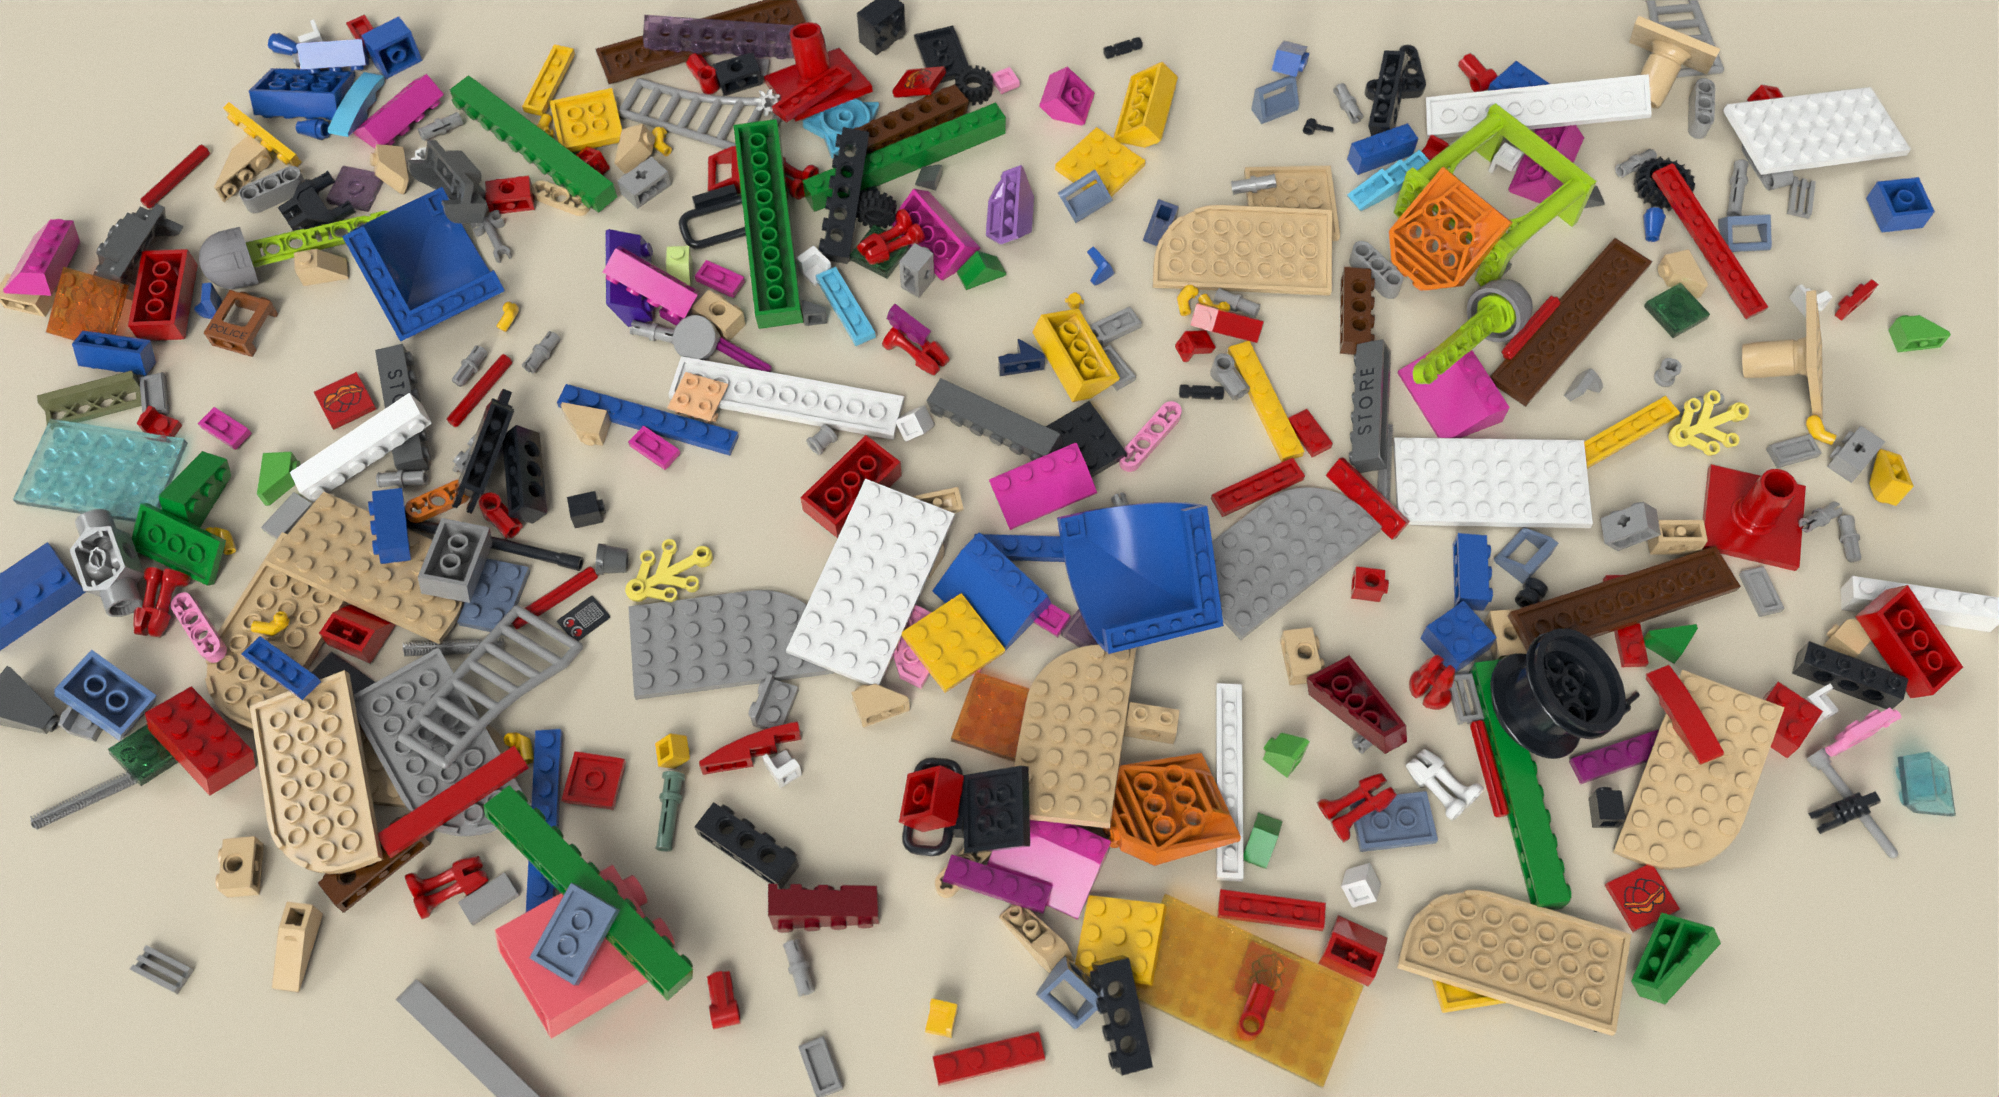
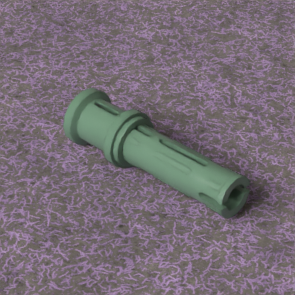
[655,771,685,852]

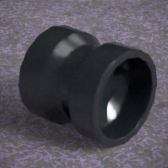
[1515,578,1548,608]

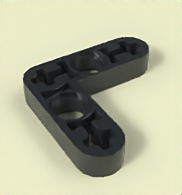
[1364,45,1426,101]

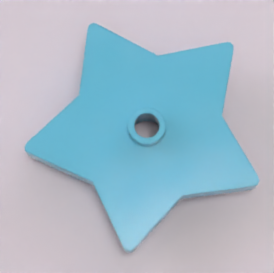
[803,99,879,159]

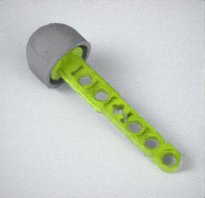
[199,211,389,289]
[1413,279,1533,384]

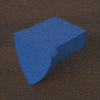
[1087,246,1115,286]
[194,283,222,319]

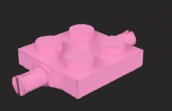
[1825,708,1901,757]

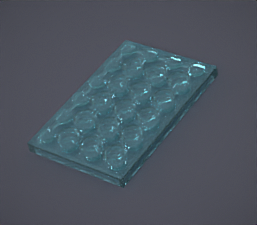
[13,419,188,522]

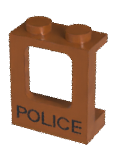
[203,290,278,357]

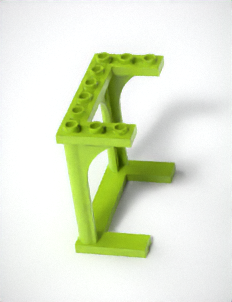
[1393,103,1597,287]

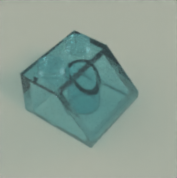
[1896,752,1956,817]

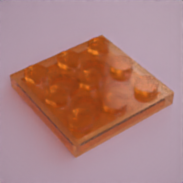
[46,267,129,340]
[951,672,1030,762]

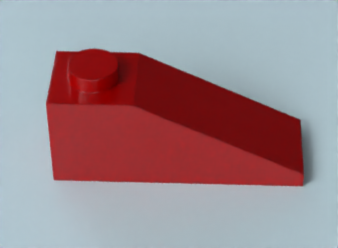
[1190,302,1264,343]

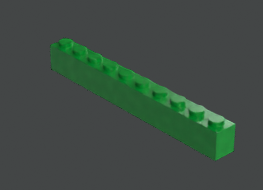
[449,75,617,213]
[803,102,1006,212]
[1469,659,1572,910]
[483,785,693,1001]

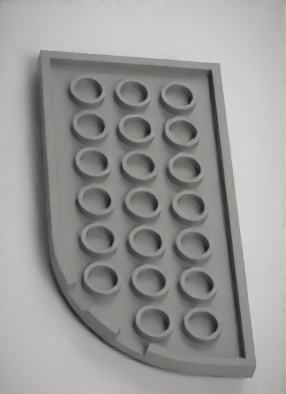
[1212,488,1382,640]
[628,590,834,700]
[353,647,531,836]

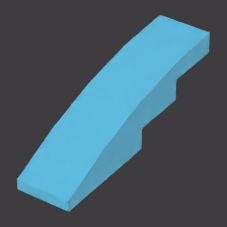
[328,72,385,137]
[1347,149,1429,211]

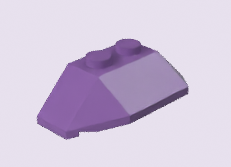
[986,165,1034,245]

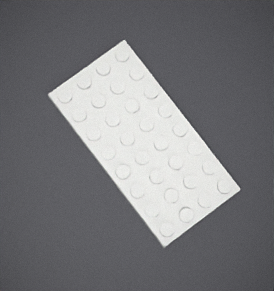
[1723,87,1911,175]
[1393,438,1593,528]
[786,479,955,686]

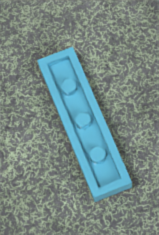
[816,267,876,346]

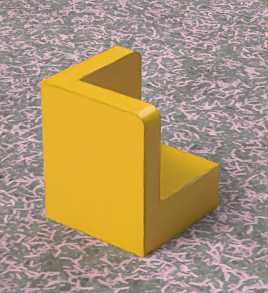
[925,998,958,1038]

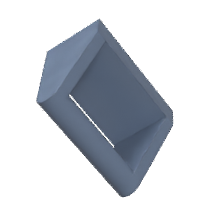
[1251,75,1299,124]
[1058,170,1113,223]
[1718,214,1772,252]
[1494,527,1559,584]
[1036,956,1099,1029]

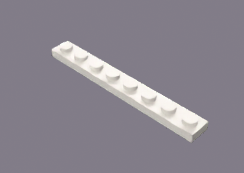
[1216,683,1243,881]

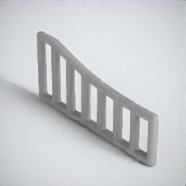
[1646,0,1724,78]
[618,78,781,149]
[398,605,583,769]

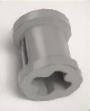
[1654,358,1682,387]
[806,425,837,455]

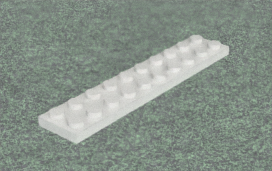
[1426,74,1652,138]
[668,356,904,440]

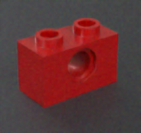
[485,176,535,214]

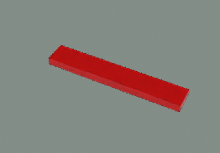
[378,746,529,858]

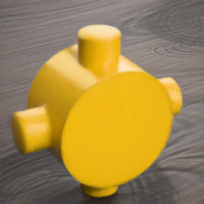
[1065,292,1084,309]

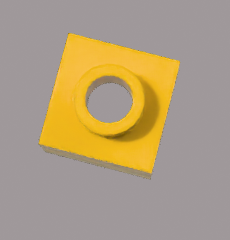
[655,733,690,769]

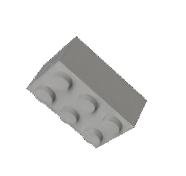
[418,518,492,603]

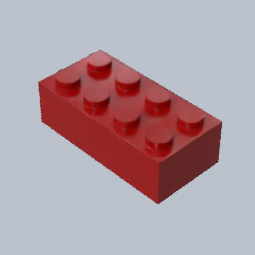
[128,249,198,341]
[800,435,902,539]
[1855,585,1963,698]
[145,686,256,796]

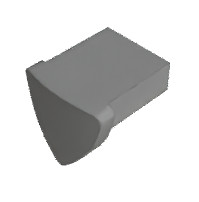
[1564,368,1603,401]

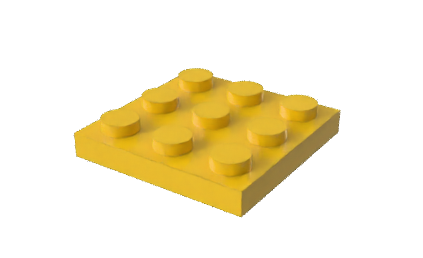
[549,88,622,153]
[1055,127,1146,197]
[902,593,1005,693]
[1075,895,1167,985]

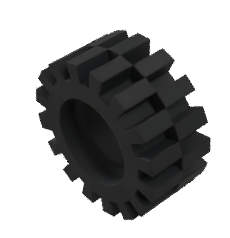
[955,65,993,105]
[856,191,897,229]

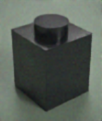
[567,491,606,528]
[1588,787,1626,828]

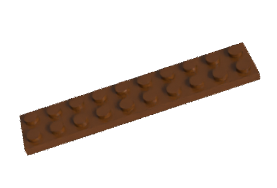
[596,0,806,84]
[1490,238,1653,407]
[1508,546,1741,651]

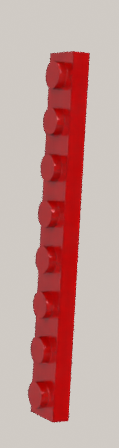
[1652,163,1768,320]

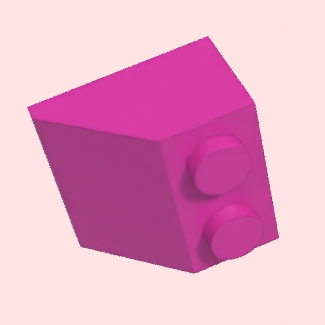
[1039,66,1095,126]

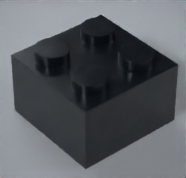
[857,0,906,55]

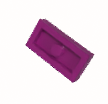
[886,303,931,346]

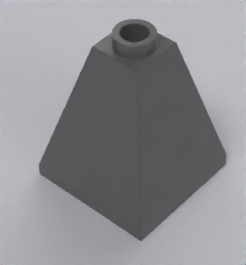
[0,666,60,734]

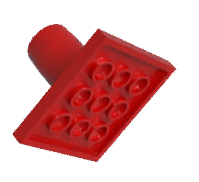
[764,22,873,122]
[1702,464,1806,571]

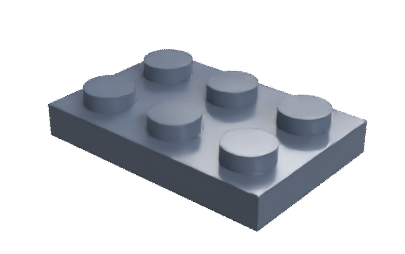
[457,559,530,635]
[1350,791,1438,852]
[529,883,620,985]

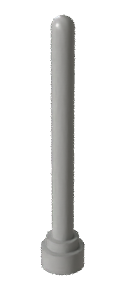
[1807,748,1898,858]

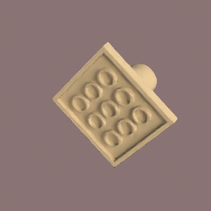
[1629,16,1720,109]
[1742,290,1823,419]

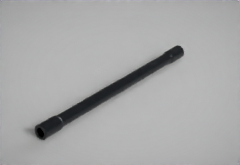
[406,518,584,571]

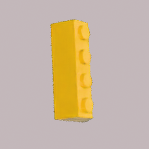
[1113,62,1178,148]
[1032,308,1120,402]

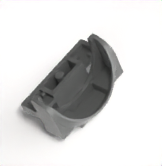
[407,140,487,223]
[94,203,183,300]

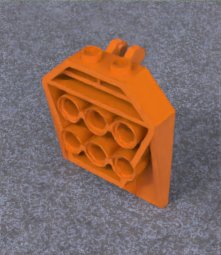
[1389,167,1513,291]
[1102,753,1241,866]

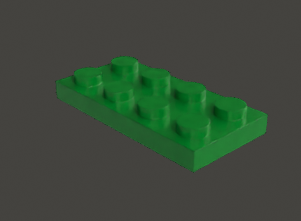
[131,503,226,586]

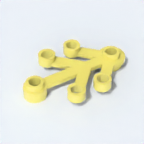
[1669,390,1749,456]
[625,539,713,603]

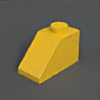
[1869,449,1914,506]

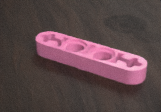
[1119,401,1182,472]
[170,592,227,663]

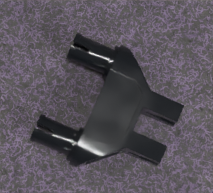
[277,170,356,231]

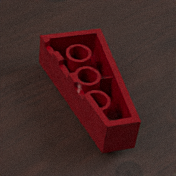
[1306,655,1407,754]
[768,884,879,933]

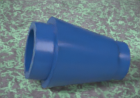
[268,33,298,56]
[296,118,330,140]
[1643,207,1666,242]

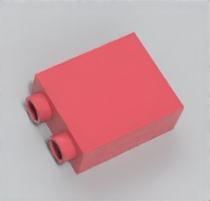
[495,865,675,1039]

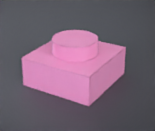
[991,67,1020,94]

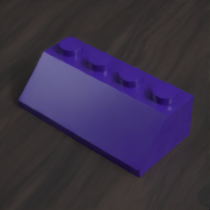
[605,229,654,327]

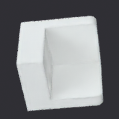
[298,19,324,43]
[1488,143,1524,173]
[796,246,831,286]
[1789,284,1832,318]
[895,405,934,442]
[1806,684,1838,726]
[762,750,802,788]
[1341,863,1381,908]

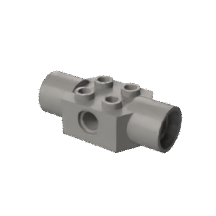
[70,509,144,617]

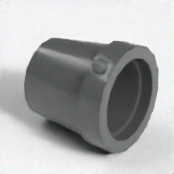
[596,543,628,575]

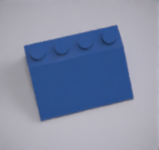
[249,68,355,120]
[932,532,1052,651]
[0,542,86,651]

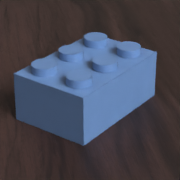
[55,650,157,741]

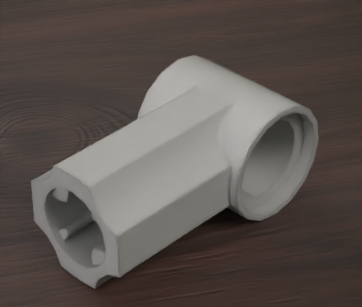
[1210,353,1250,400]

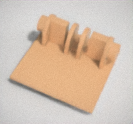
[667,372,728,423]

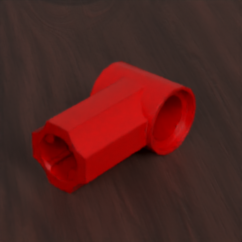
[686,53,719,94]
[1458,53,1498,92]
[479,492,523,539]
[707,971,741,1029]
[1236,983,1275,1041]

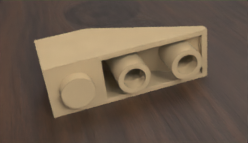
[214,136,273,202]
[272,901,323,992]
[998,904,1075,974]

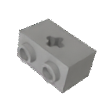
[617,157,671,209]
[899,243,934,298]
[1827,426,1885,483]
[1601,502,1661,551]

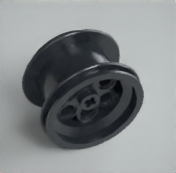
[1491,628,1626,759]

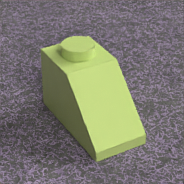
[666,246,693,287]

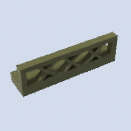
[37,371,142,430]

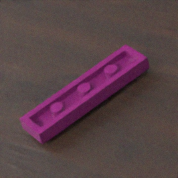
[1569,729,1659,784]
[943,854,1052,914]

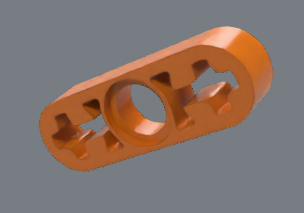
[405,479,470,523]

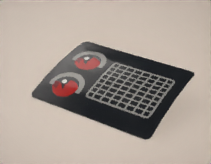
[557,596,610,641]

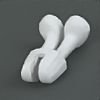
[1406,749,1484,821]

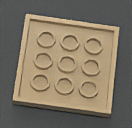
[1244,166,1340,241]

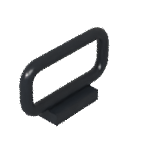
[679,184,746,249]
[902,757,964,856]

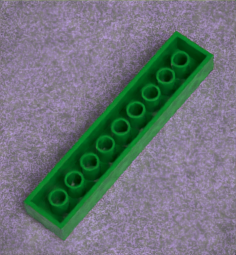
[733,119,804,329]

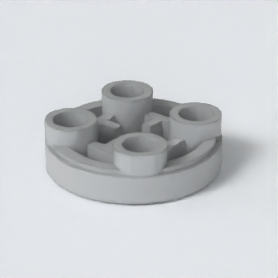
[673,315,720,360]

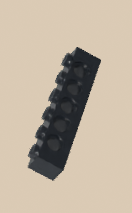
[818,127,869,264]

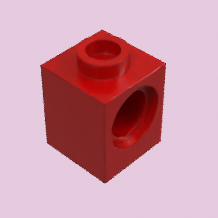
[1351,566,1389,602]

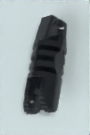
[1808,791,1881,834]

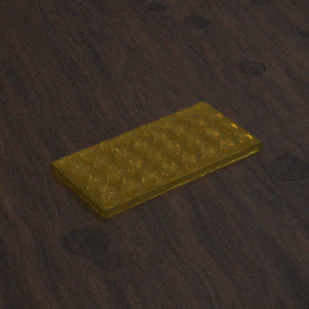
[1135,894,1364,1088]

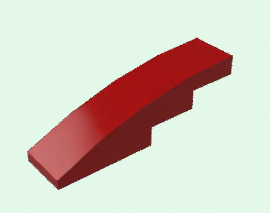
[1646,665,1724,765]
[699,722,801,775]

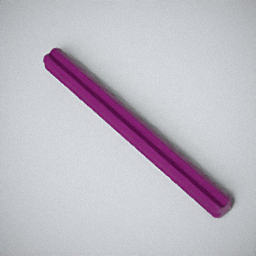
[659,307,773,372]

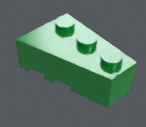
[158,451,232,528]
[1631,913,1721,1005]

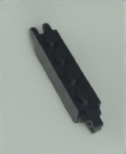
[452,389,514,514]

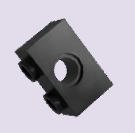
[713,52,763,96]

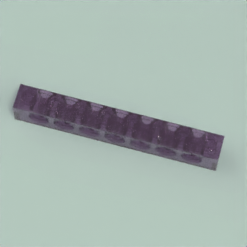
[643,15,795,59]

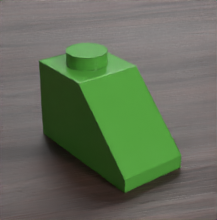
[1888,315,1951,352]
[257,452,301,506]
[1263,733,1310,778]

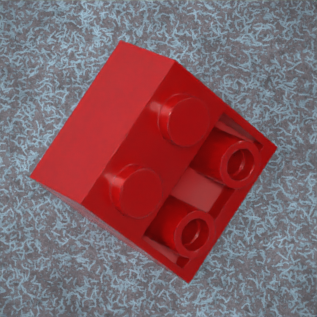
[319,604,396,664]
[1318,915,1388,987]

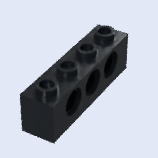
[1368,50,1409,136]
[502,425,547,524]
[1792,641,1909,709]
[694,802,799,889]
[1090,955,1153,1076]

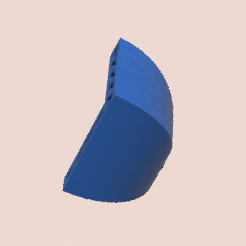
[342,187,505,342]
[1057,502,1224,654]

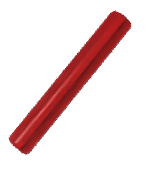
[140,144,210,209]
[1501,296,1561,360]
[446,354,512,427]
[512,567,598,629]
[1470,720,1509,818]

